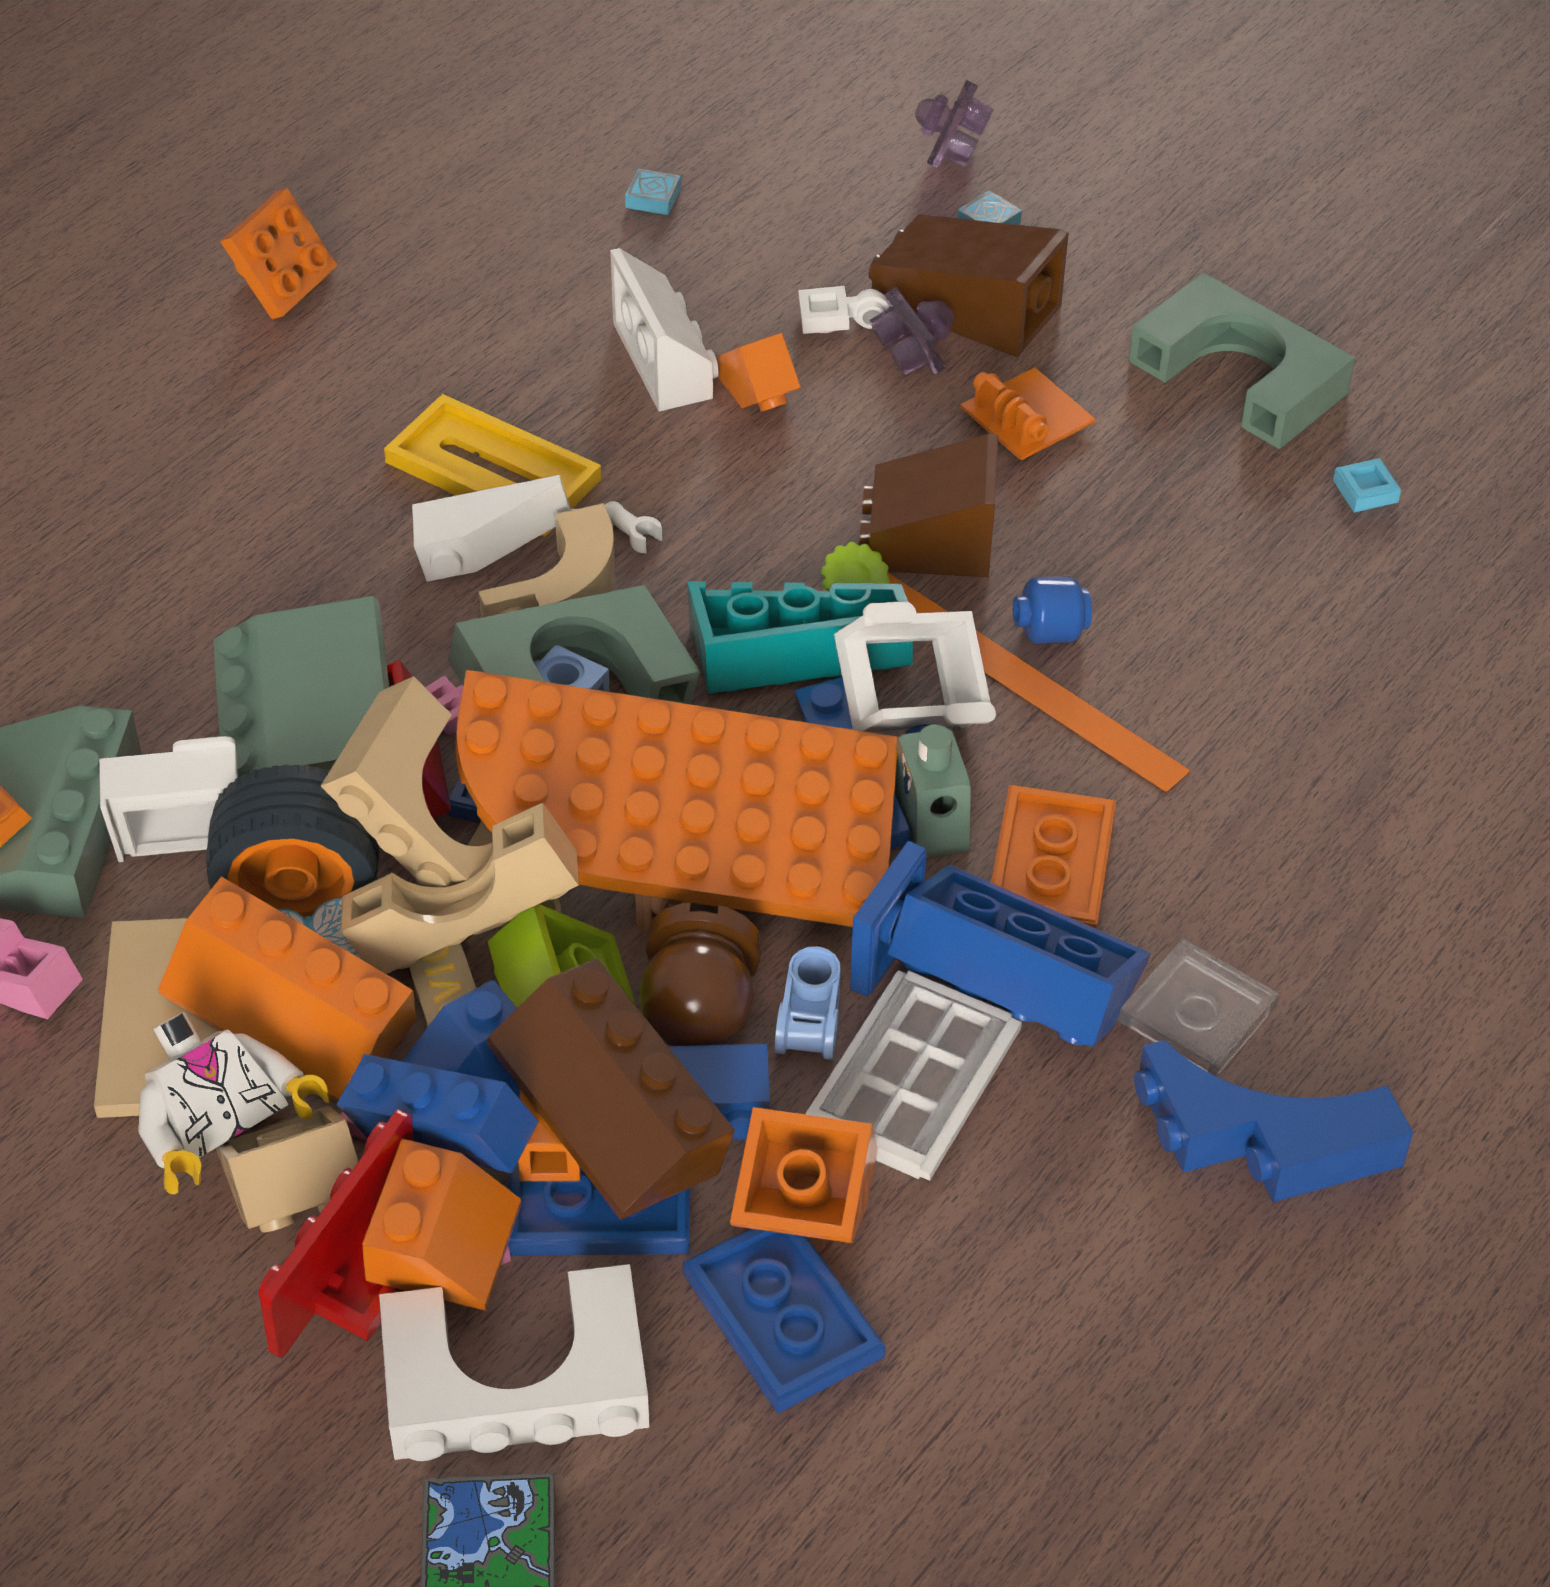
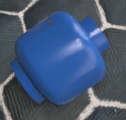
[1012,576,1092,644]

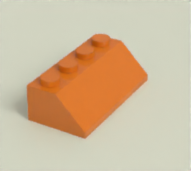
[158,876,416,1103]

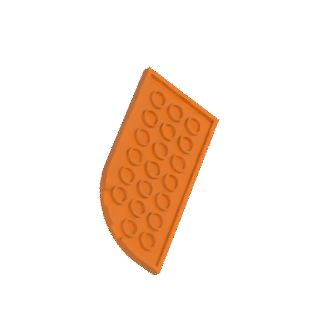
[455,670,898,927]

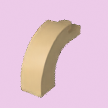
[479,503,615,618]

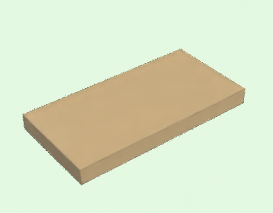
[94,918,219,1118]

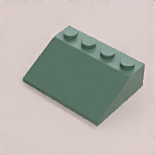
[213,596,389,777]
[0,705,142,918]

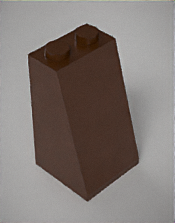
[869,214,1069,358]

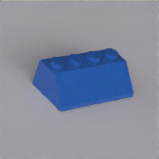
[888,865,1151,1047]

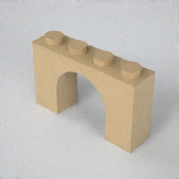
[321,676,512,935]

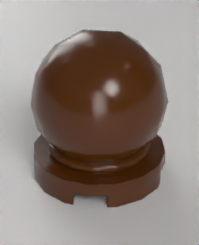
[639,903,761,1046]

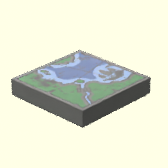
[421,1473,555,1587]

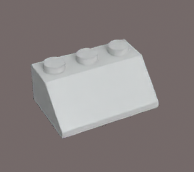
[610,248,719,412]

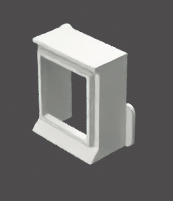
[834,602,996,732]
[99,736,238,862]

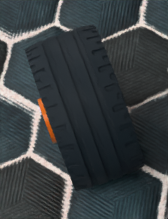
[206,764,379,918]

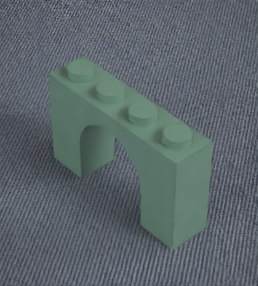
[1129,272,1356,449]
[448,585,700,704]

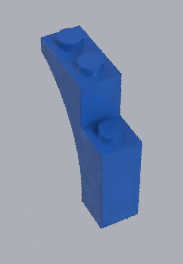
[1134,1040,1413,1202]

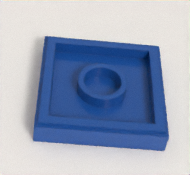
[850,841,927,997]

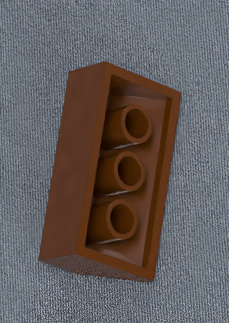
[486,958,735,1220]

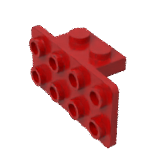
[258,1109,414,1358]

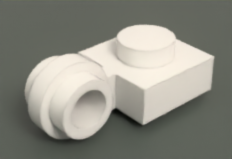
[798,286,890,334]

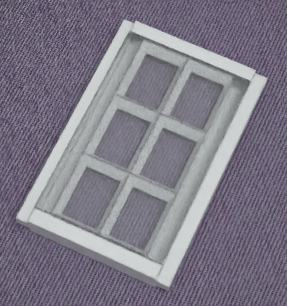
[806,970,1022,1181]

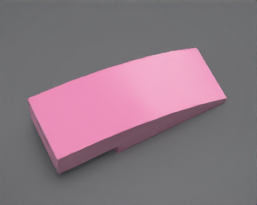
[0,918,83,1019]

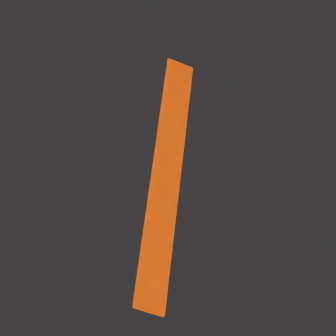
[887,572,1190,792]

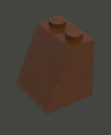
[859,434,998,578]

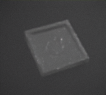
[1118,938,1279,1077]

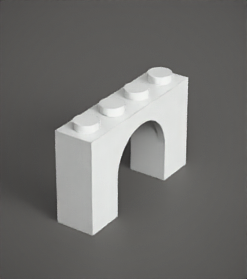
[379,1264,649,1461]

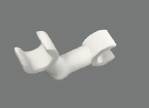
[571,501,662,554]

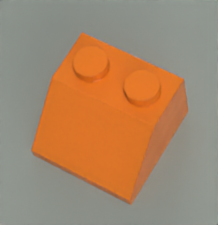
[730,1107,877,1243]
[362,1139,521,1311]

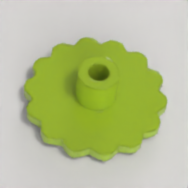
[820,542,890,591]

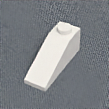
[412,475,571,582]

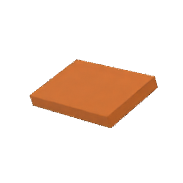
[991,785,1117,929]

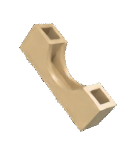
[341,802,579,974]

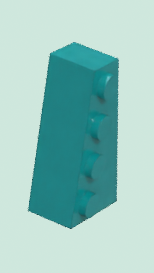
[687,581,913,694]

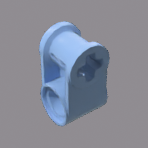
[775,946,840,1060]

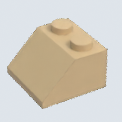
[216,1105,358,1232]

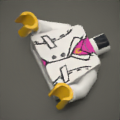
[138,1012,330,1194]

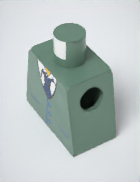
[894,724,971,858]

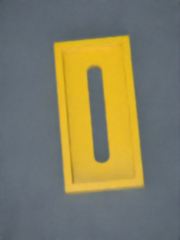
[384,394,602,536]

